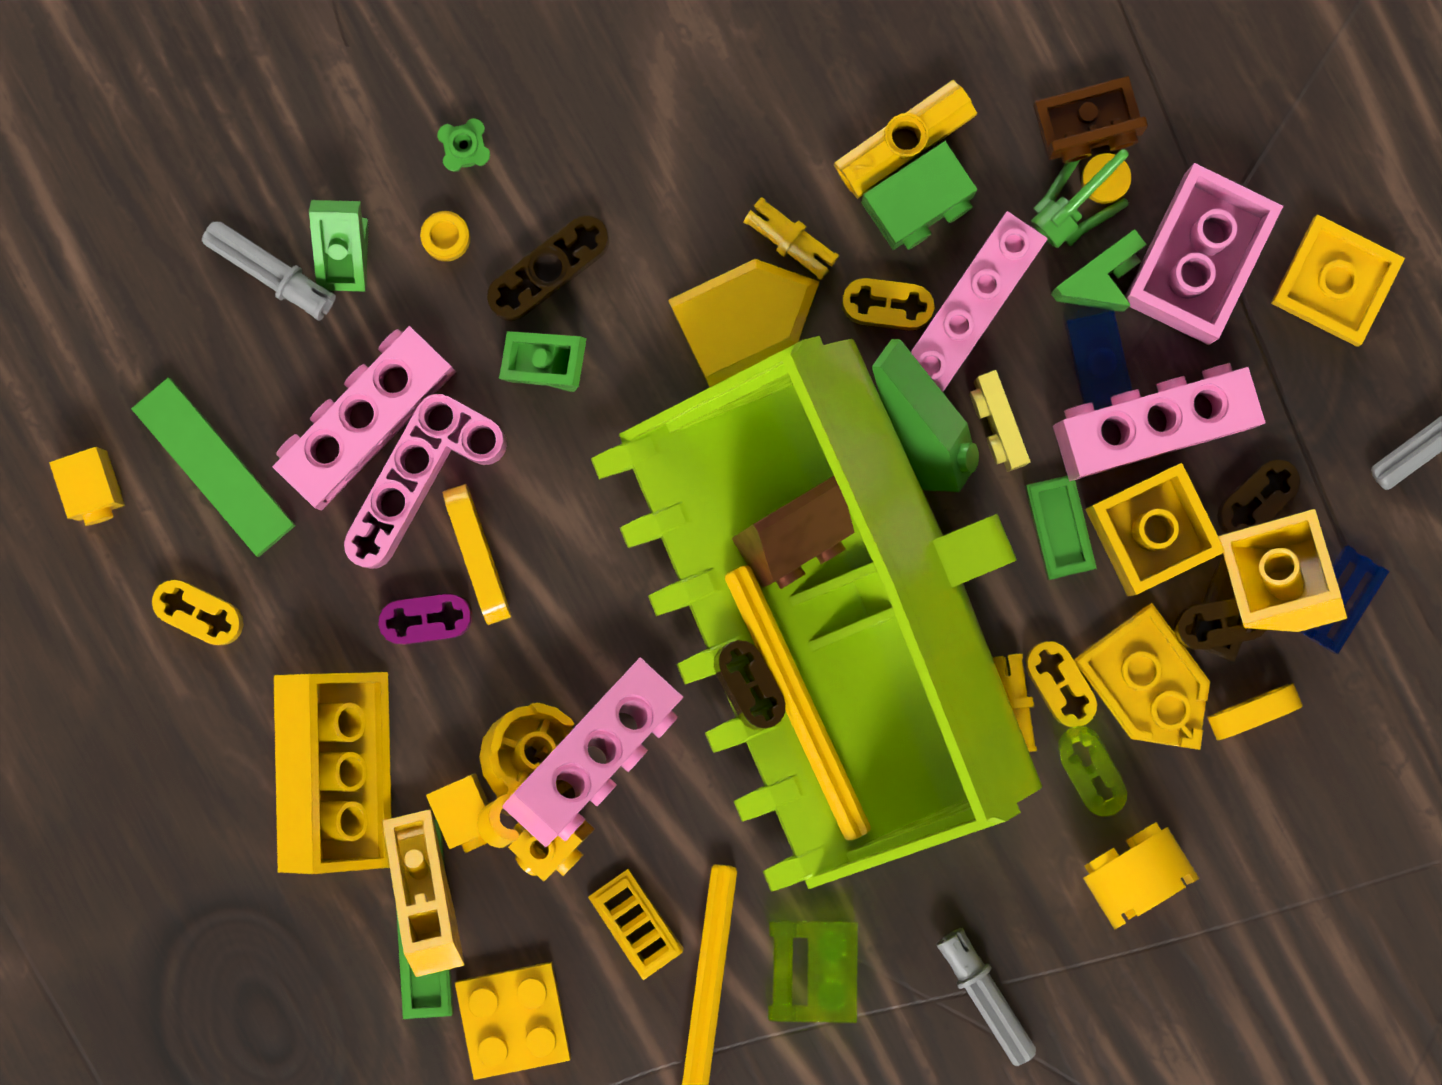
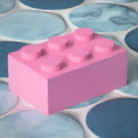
[1125,163,1283,345]

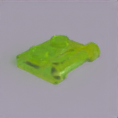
[768,920,858,1023]

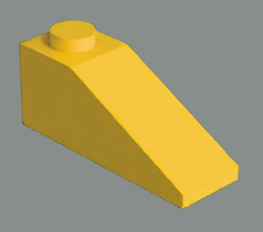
[382,809,464,977]

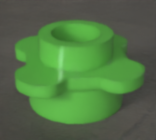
[437,118,490,172]

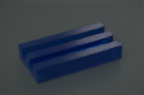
[1300,545,1390,654]

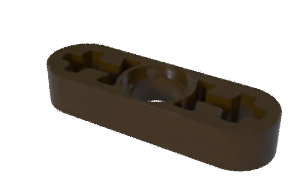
[487,215,609,321]

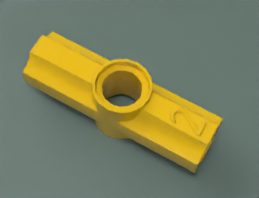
[834,79,977,199]

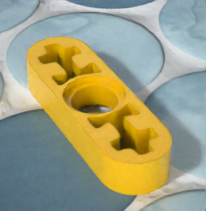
[443,484,511,625]

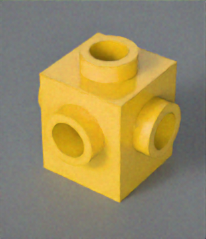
[508,820,595,882]

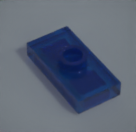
[1065,310,1132,411]

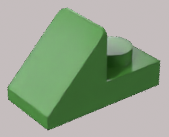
[309,200,368,291]
[1051,229,1147,312]
[499,331,587,392]

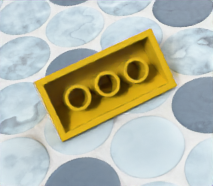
[274,672,391,874]

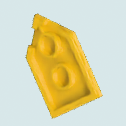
[668,259,820,388]
[1074,603,1210,750]

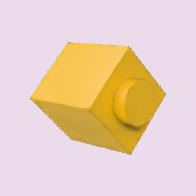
[49,447,125,526]
[426,773,489,853]

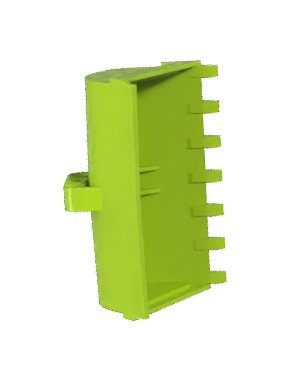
[591,336,1043,892]

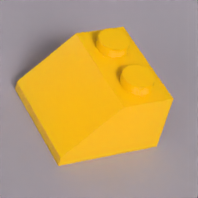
[1218,509,1347,632]

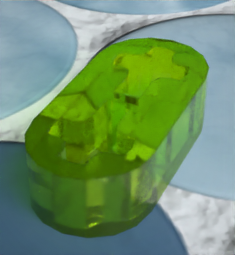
[1058,726,1127,816]

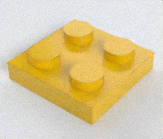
[1271,214,1405,347]
[455,962,571,1080]

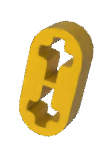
[842,278,934,331]
[152,580,244,645]
[1025,641,1097,727]
[1207,683,1303,740]

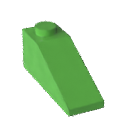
[872,339,979,492]

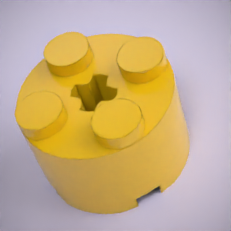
[1083,822,1199,930]

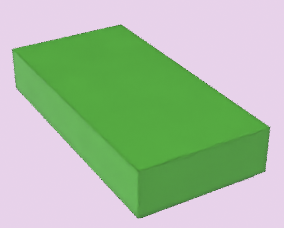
[1025,475,1097,580]

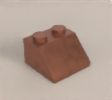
[732,476,855,589]

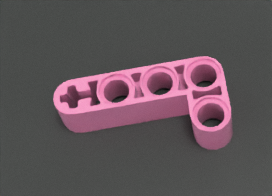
[344,394,507,569]

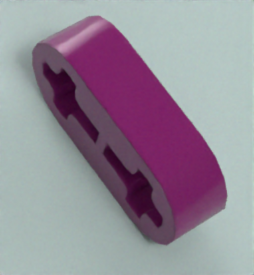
[378,594,473,644]

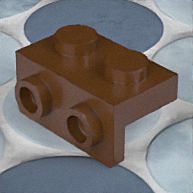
[1033,76,1148,163]

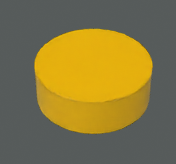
[1081,153,1131,204]
[420,211,470,261]

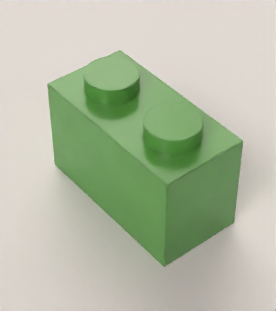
[861,141,978,250]

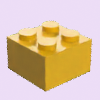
[1085,463,1225,596]

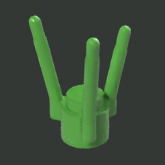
[1031,149,1129,248]

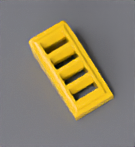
[588,868,684,980]

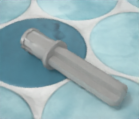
[202,222,336,321]
[1371,416,1442,490]
[936,928,1036,1066]

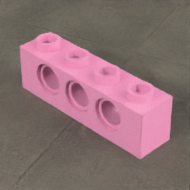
[911,211,1048,392]
[272,326,456,511]
[1053,363,1265,481]
[502,657,683,847]

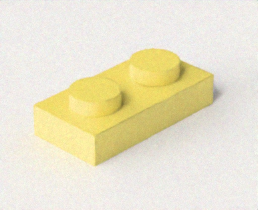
[970,370,1030,472]

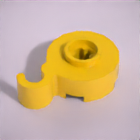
[477,703,575,848]

